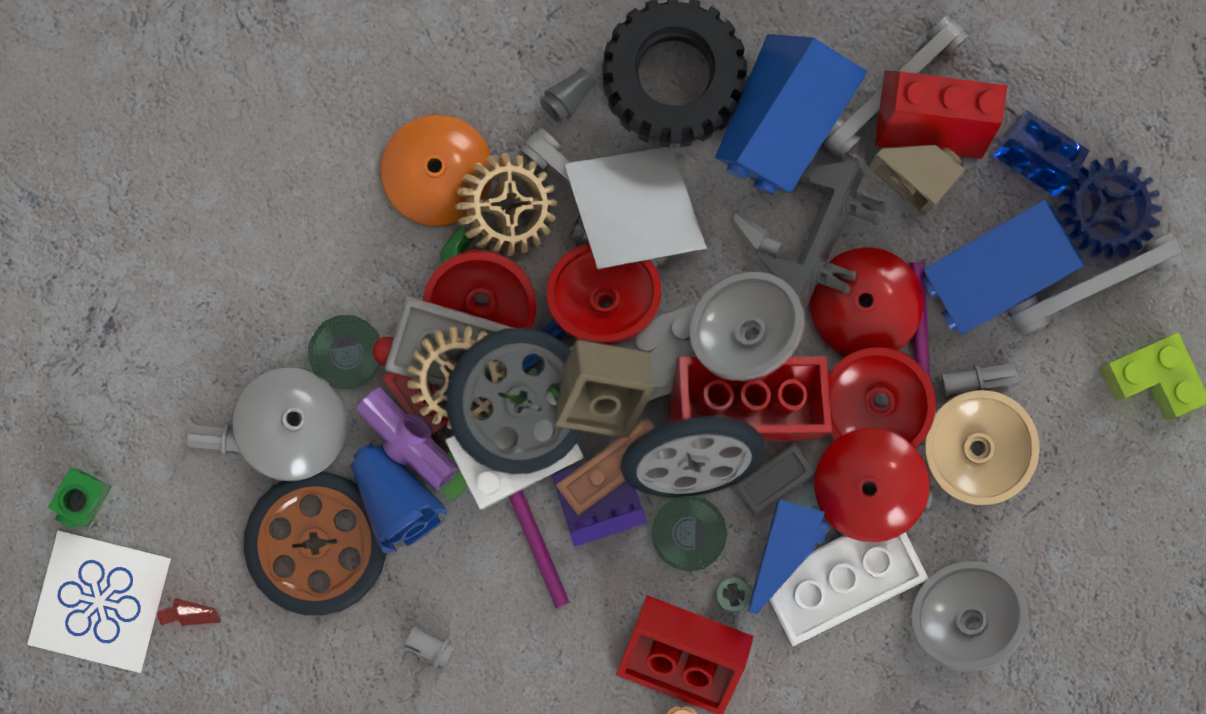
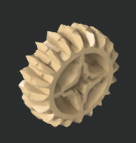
[455,153,558,256]
[408,326,505,429]

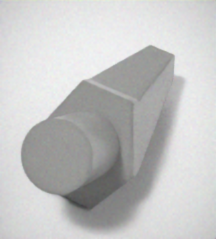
[733,211,784,257]

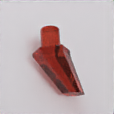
[157,598,221,626]

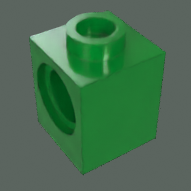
[47,467,112,530]

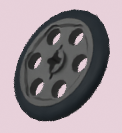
[446,327,583,474]

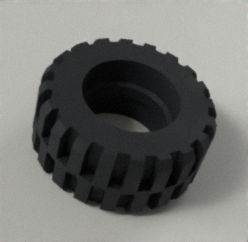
[603,0,747,148]

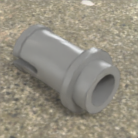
[404,627,456,668]

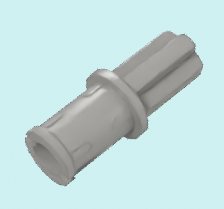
[941,363,1018,398]
[186,424,239,455]

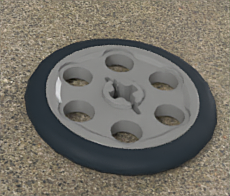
[620,416,765,497]

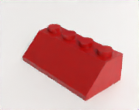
[669,357,832,441]

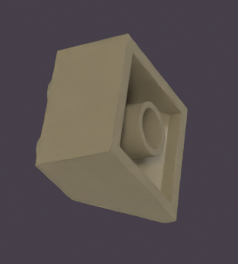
[868,145,965,216]
[555,340,655,438]

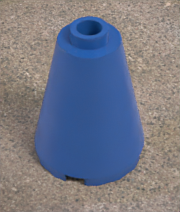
[351,444,447,553]

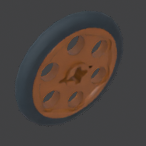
[244,472,387,616]

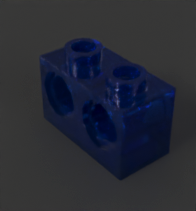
[993,109,1090,196]

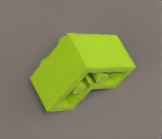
[1099,332,1206,420]

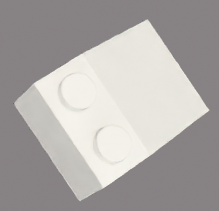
[445,390,584,510]

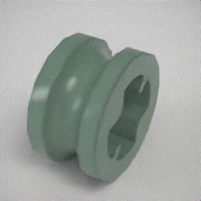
[716,577,751,612]

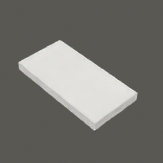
[769,532,929,646]

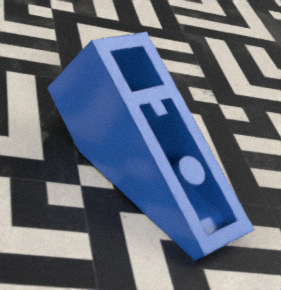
[747,500,828,614]

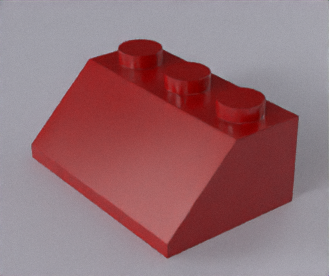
[874,70,1008,159]
[616,595,754,714]

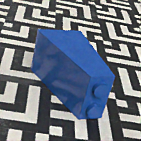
[715,34,867,195]
[923,200,1086,335]

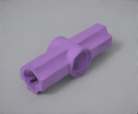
[356,387,459,492]

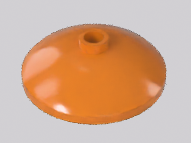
[381,115,493,227]

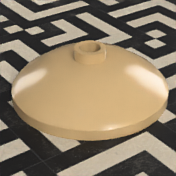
[924,390,1040,505]

